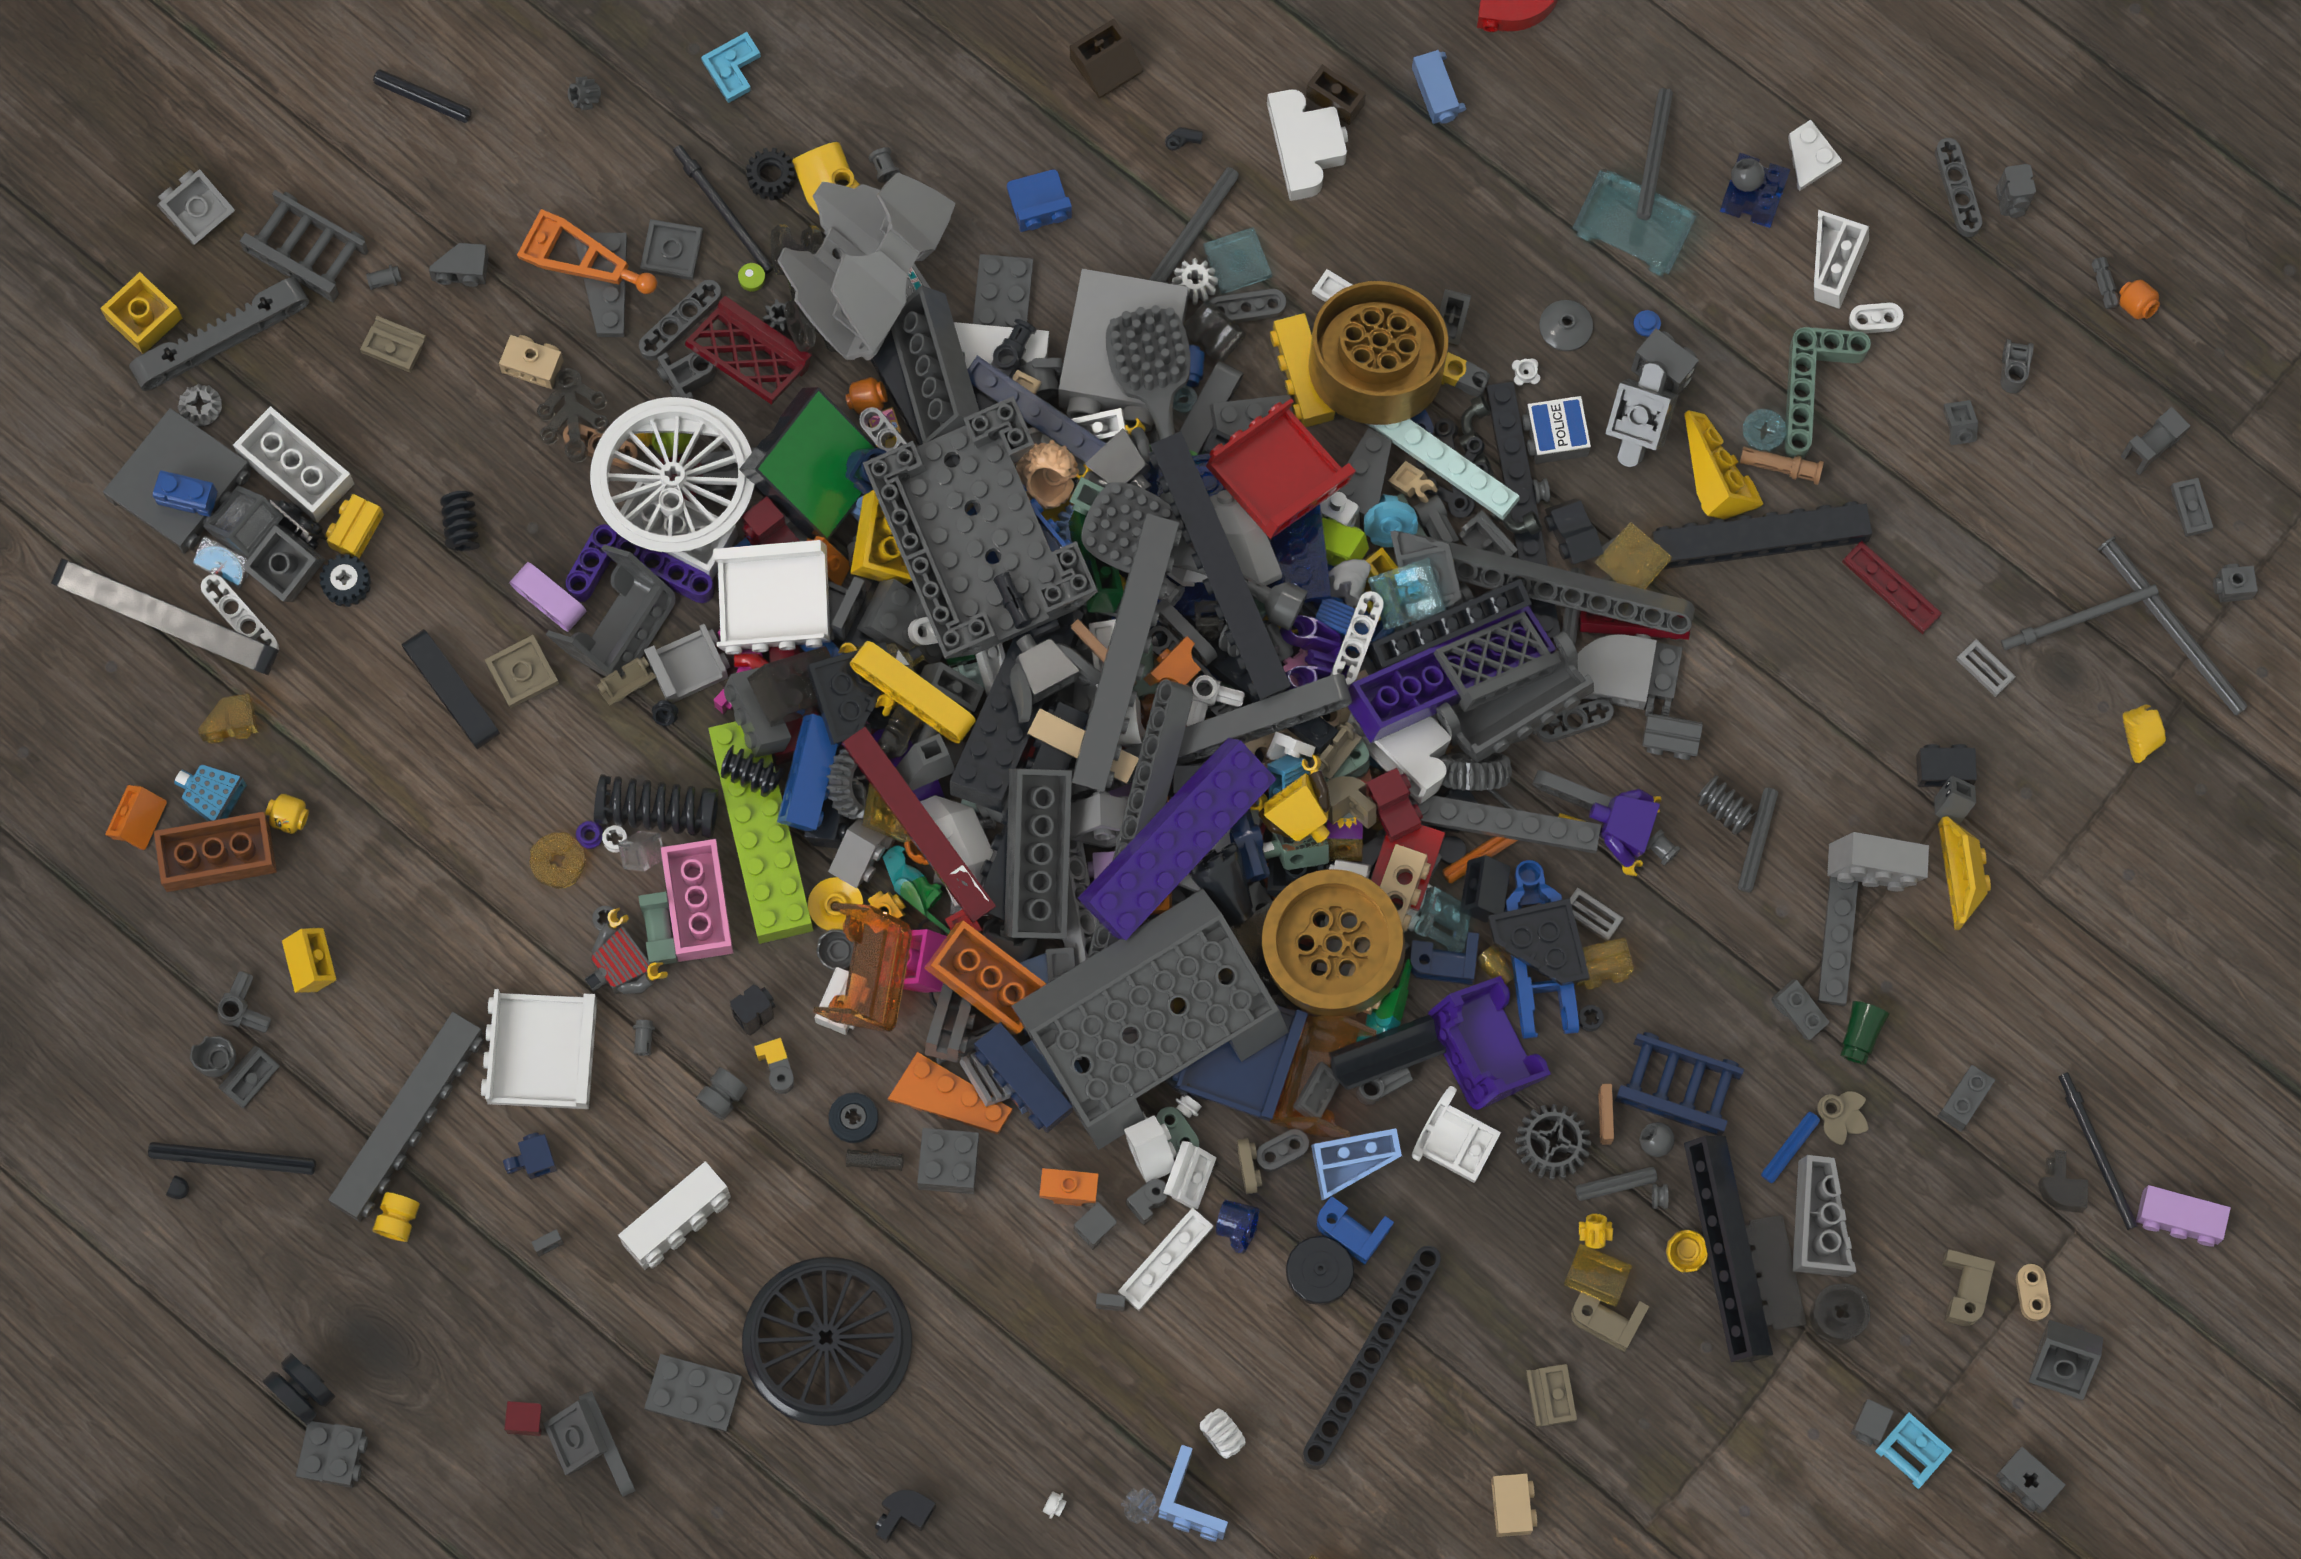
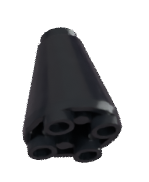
[1189,842,1254,924]

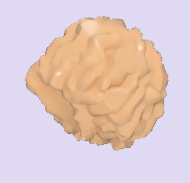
[1016,440,1079,509]

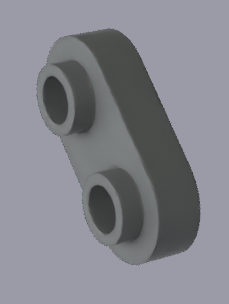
[1256,1129,1309,1172]

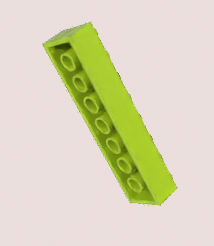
[708,721,813,944]

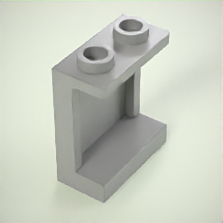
[644,624,730,703]

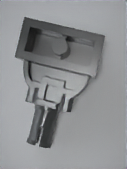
[917,662,985,743]

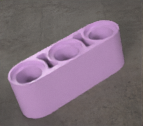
[509,562,587,632]

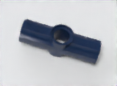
[1229,808,1270,883]

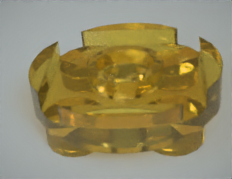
[529,832,586,889]

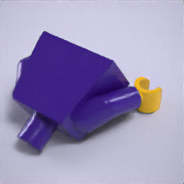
[1589,789,1662,876]

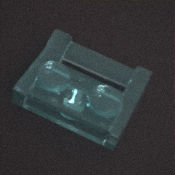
[1415,887,1471,952]

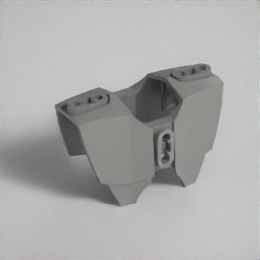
[777,173,956,360]

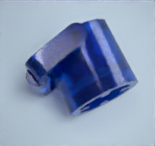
[1216,1200,1259,1254]

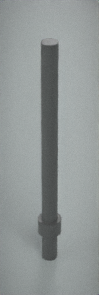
[2001,584,2159,650]

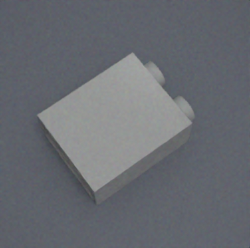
[1059,269,1188,432]

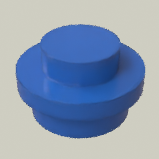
[1634,310,1661,337]

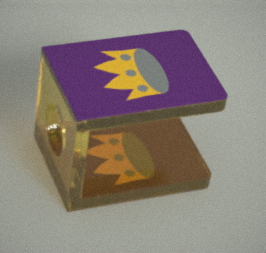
[1326,813,1363,862]

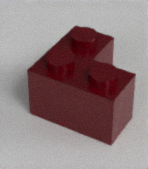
[741,496,800,546]
[1366,768,1423,842]

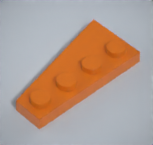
[888,1052,1013,1134]

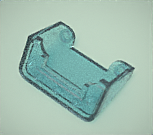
[1572,169,1700,276]

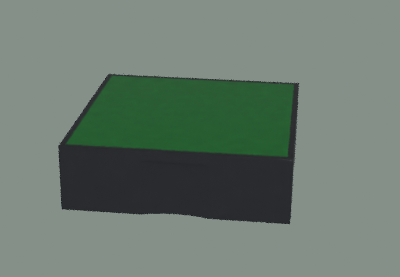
[739,387,878,541]

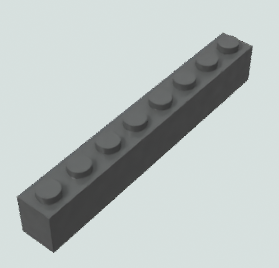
[328,1012,484,1222]

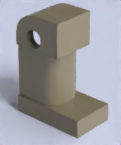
[1942,1249,1995,1326]
[1571,1288,1649,1353]

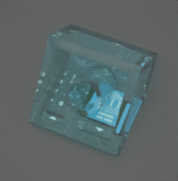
[1368,558,1446,630]

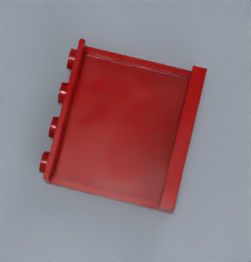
[1206,398,1356,539]

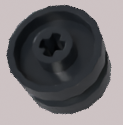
[262,1353,336,1425]

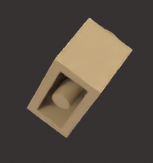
[1491,1474,1537,1537]

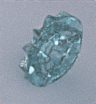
[1743,409,1786,451]

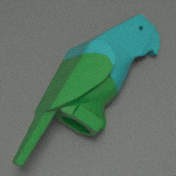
[883,846,950,934]
[1352,959,1412,1044]

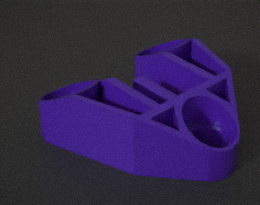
[1280,615,1350,692]

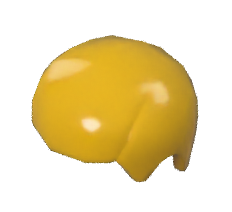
[1666,1230,1708,1273]

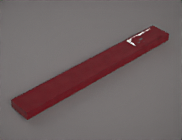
[842,727,996,923]

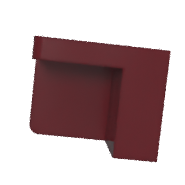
[504,1401,542,1436]

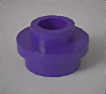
[576,821,603,849]

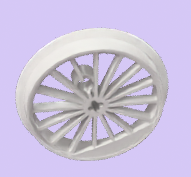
[590,397,754,552]

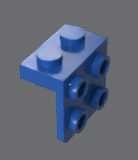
[1007,170,1072,232]

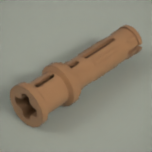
[1740,446,1824,485]

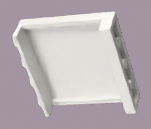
[713,540,830,654]
[481,989,597,1109]

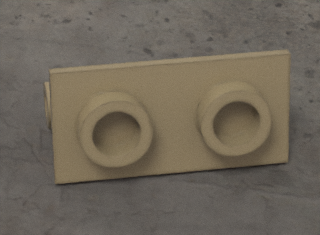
[597,657,656,706]
[1308,722,1362,780]

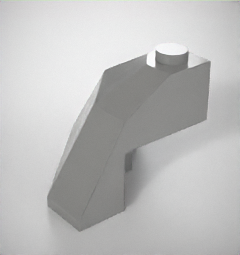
[1166,490,1282,586]

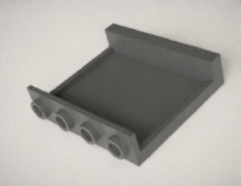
[103,408,251,554]

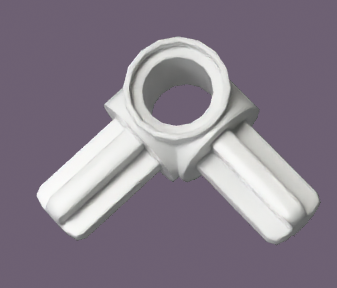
[1186,675,1245,726]

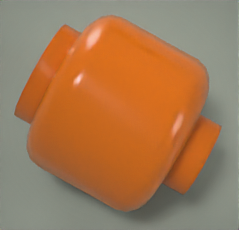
[2119,280,2160,320]
[846,377,888,415]

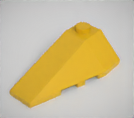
[1684,410,1763,519]

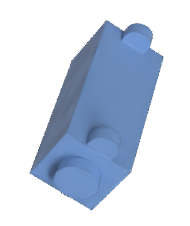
[1412,50,1466,124]

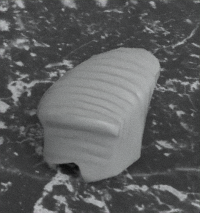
[1322,559,1371,607]

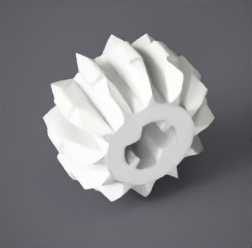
[1172,258,1218,305]
[1200,1409,1245,1459]

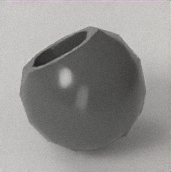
[1731,158,1765,192]
[1639,1122,1675,1157]

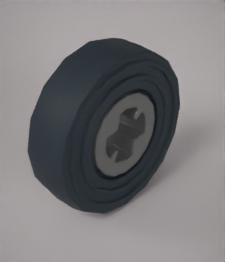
[828,1093,879,1143]

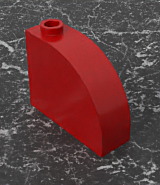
[1477,0,1558,32]

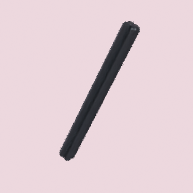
[148,1142,316,1175]

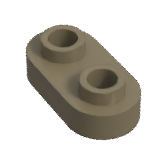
[1237,1138,1262,1194]

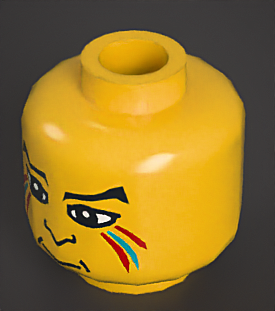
[265,794,309,834]

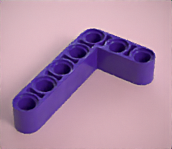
[566,524,714,603]

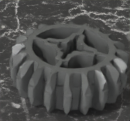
[826,749,884,820]
[1440,751,1512,791]
[1515,1104,1591,1180]

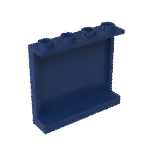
[1172,1005,1308,1121]

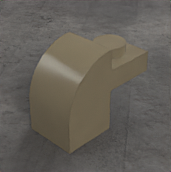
[1326,776,1377,829]

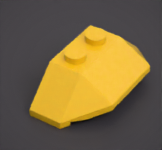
[1938,816,1991,930]

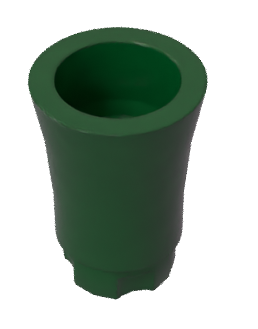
[1840,1001,1890,1065]

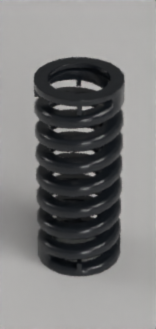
[594,774,719,838]

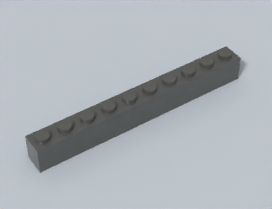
[1072,513,1182,792]

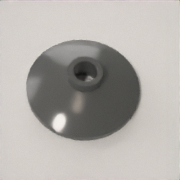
[1539,300,1593,351]

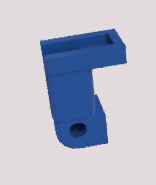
[1317,1196,1394,1265]

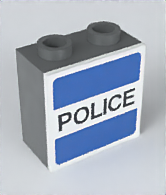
[1522,396,1591,464]

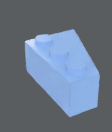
[1311,1128,1402,1200]

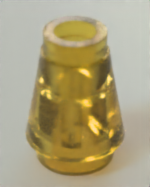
[1476,945,1515,985]

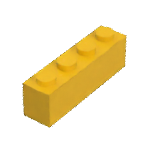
[1270,313,1335,427]

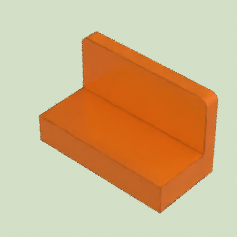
[105,785,167,850]

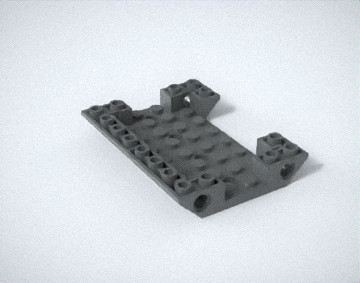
[863,396,1098,659]
[1011,889,1289,1150]

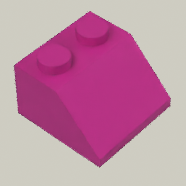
[881,929,947,993]

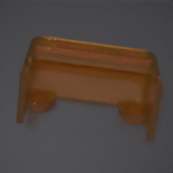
[813,903,912,1032]
[1269,1016,1377,1137]

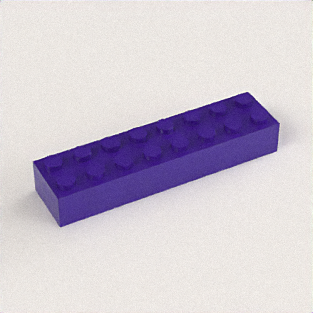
[1347,606,1556,743]
[1078,738,1276,940]

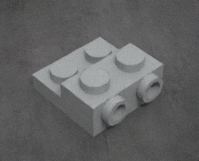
[157,169,235,245]

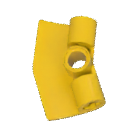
[792,142,860,215]

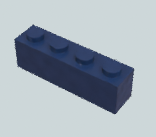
[974,1023,1073,1133]

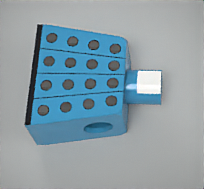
[175,765,247,821]

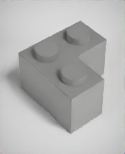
[828,812,898,888]

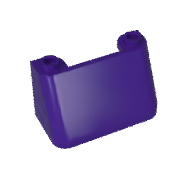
[1428,976,1551,1110]

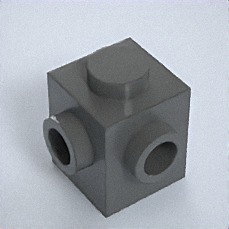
[2213,564,2258,602]

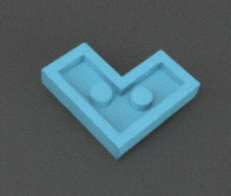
[701,32,761,103]

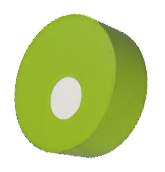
[738,263,766,292]

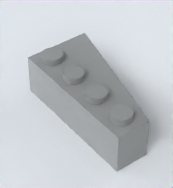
[1793,1155,1856,1277]

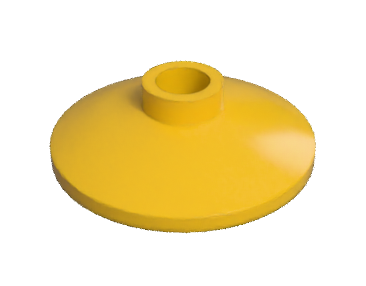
[808,877,863,931]

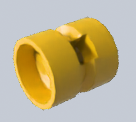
[372,1192,420,1242]

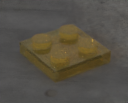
[1594,522,1672,589]

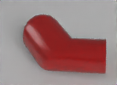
[734,653,771,680]

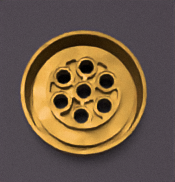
[1309,281,1448,425]
[1262,869,1405,1017]

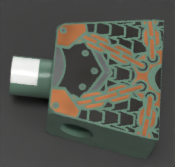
[1262,833,1329,870]

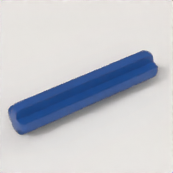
[1761,1112,1820,1183]

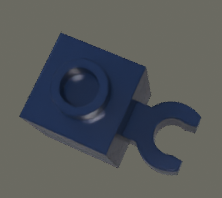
[503,1133,557,1180]

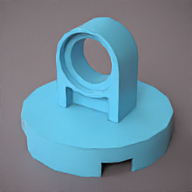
[1363,494,1418,547]

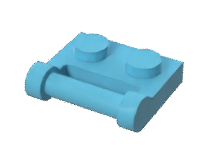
[1875,1413,1952,1489]

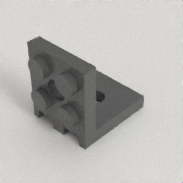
[828,576,866,646]

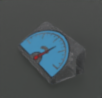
[192,536,249,589]

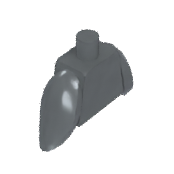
[1009,634,1101,723]

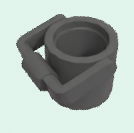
[1019,358,1064,401]

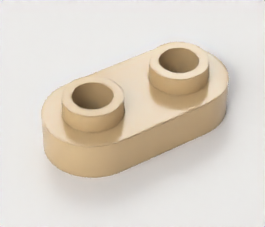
[2016,1264,2051,1321]

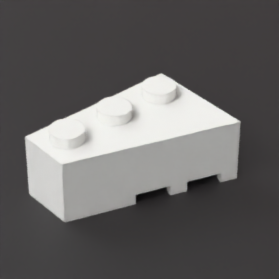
[1814,210,1869,309]

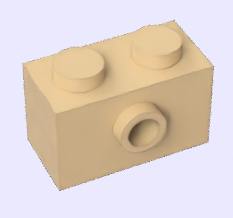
[499,335,564,389]

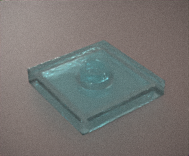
[1203,227,1272,294]

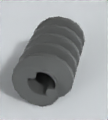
[1697,775,1758,835]

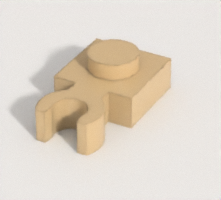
[1388,461,1438,503]

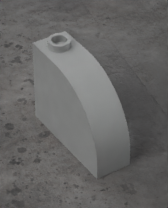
[1578,634,1657,710]

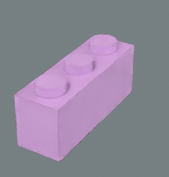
[2136,1185,2231,1246]

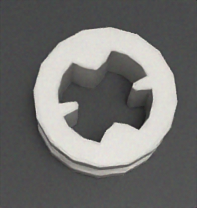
[602,825,628,853]

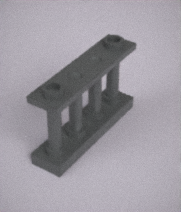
[239,190,368,302]

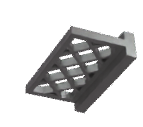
[1433,612,1561,712]

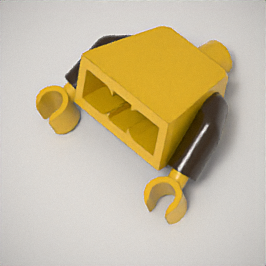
[1250,755,1331,843]

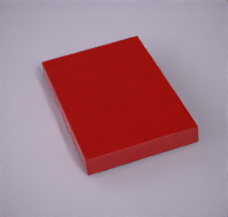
[1371,825,1445,912]

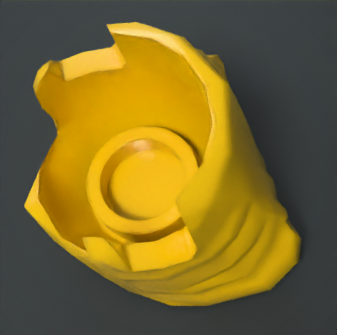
[2123,705,2166,763]

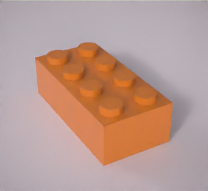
[924,920,1046,1035]

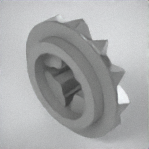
[178,384,222,426]

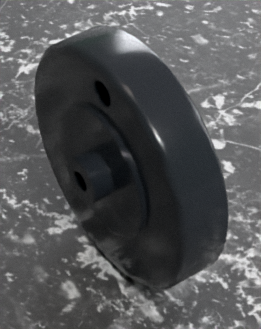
[1286,1236,1354,1305]

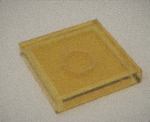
[1564,1244,1632,1307]

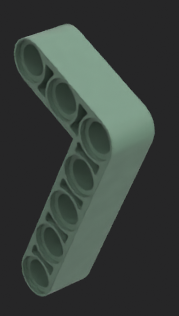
[1784,327,1871,459]

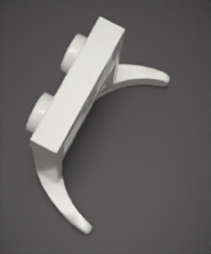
[1412,1086,1501,1183]

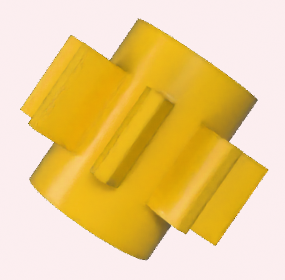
[1579,1214,1613,1249]

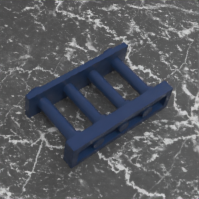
[1615,1032,1744,1136]

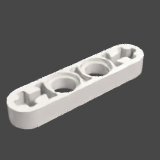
[201,574,279,650]
[1330,591,1384,688]

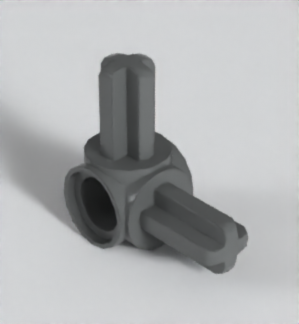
[217,971,271,1033]

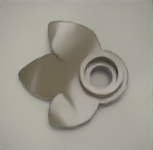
[1817,1091,1869,1145]

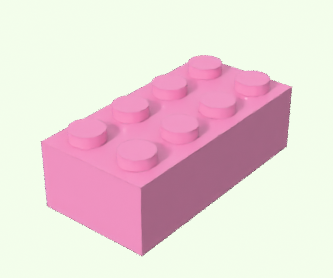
[661,839,733,962]

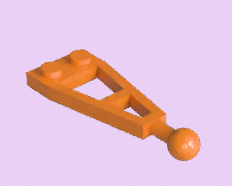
[517,209,657,294]

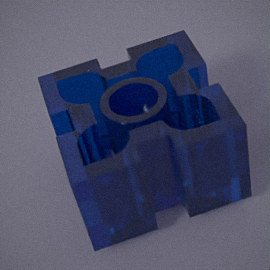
[1720,153,1791,228]

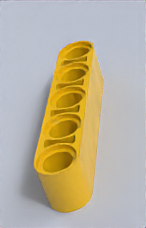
[850,641,976,744]

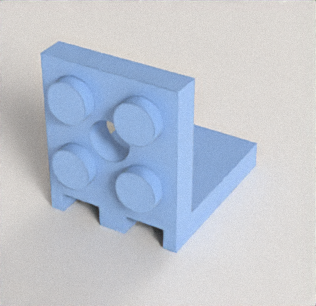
[1158,1445,1228,1542]

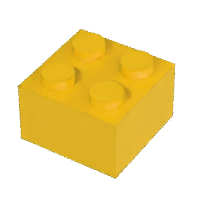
[100,272,182,354]

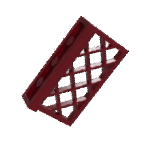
[685,296,812,405]

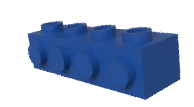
[777,714,842,831]

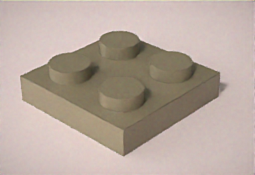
[484,635,559,709]

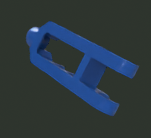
[1505,860,1579,1039]

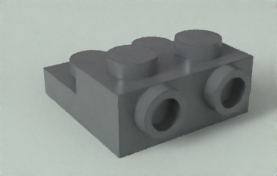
[296,1421,368,1488]

